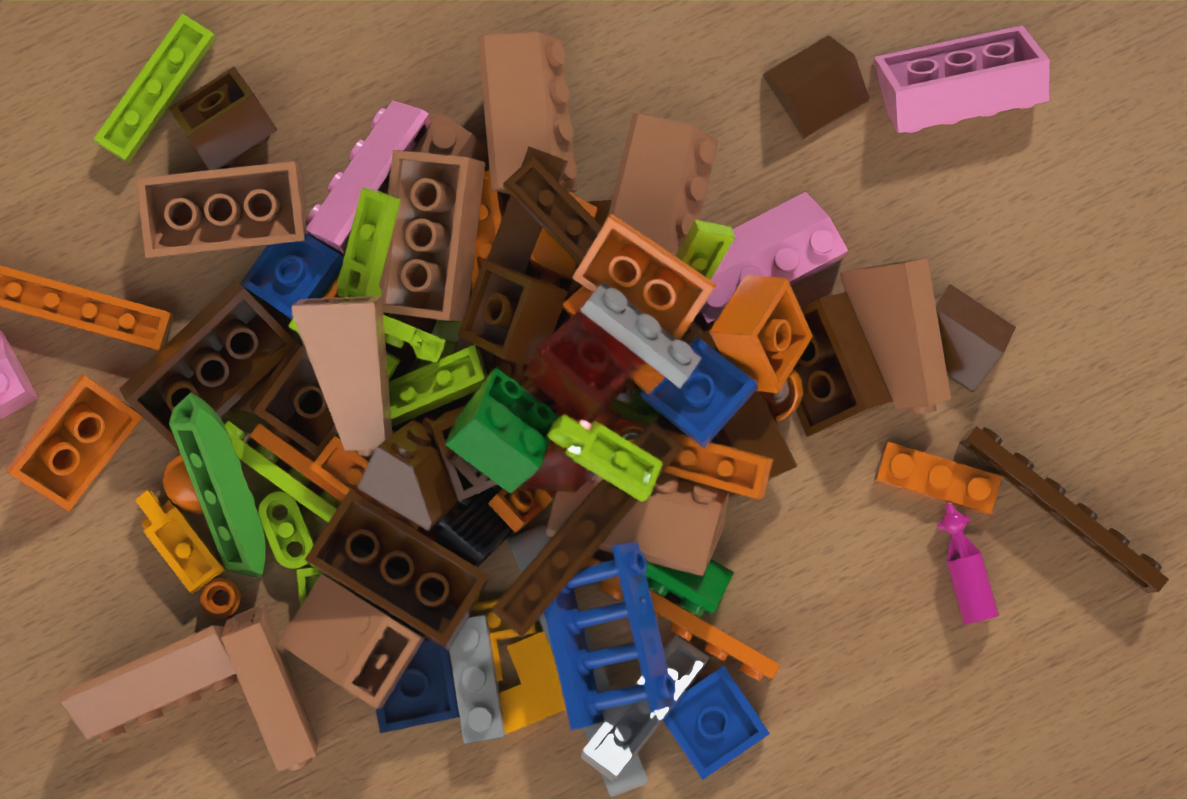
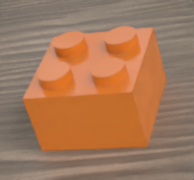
[709,275,813,394]

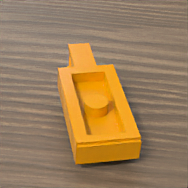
[135,490,226,595]

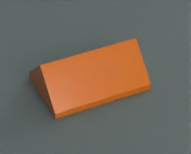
[572,214,717,340]
[6,373,143,512]

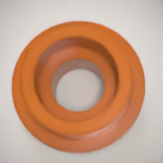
[200,578,242,618]

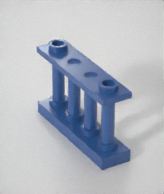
[544,542,677,730]

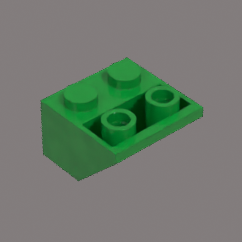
[445,368,560,494]
[645,559,734,618]

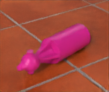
[937,503,999,625]

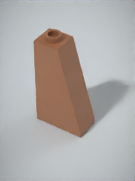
[840,258,951,414]
[292,296,392,456]
[221,603,317,772]

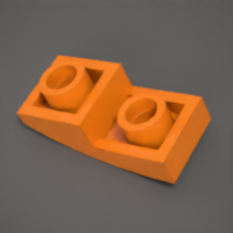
[488,457,562,533]

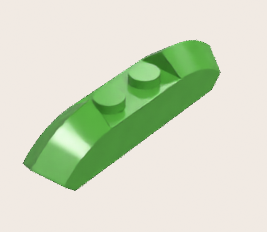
[169,393,266,578]

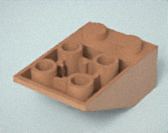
[278,574,425,709]

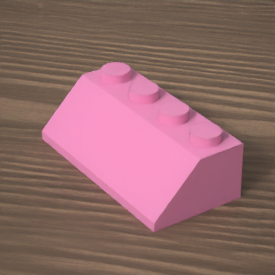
[874,25,1049,133]
[305,100,431,258]
[696,192,848,331]

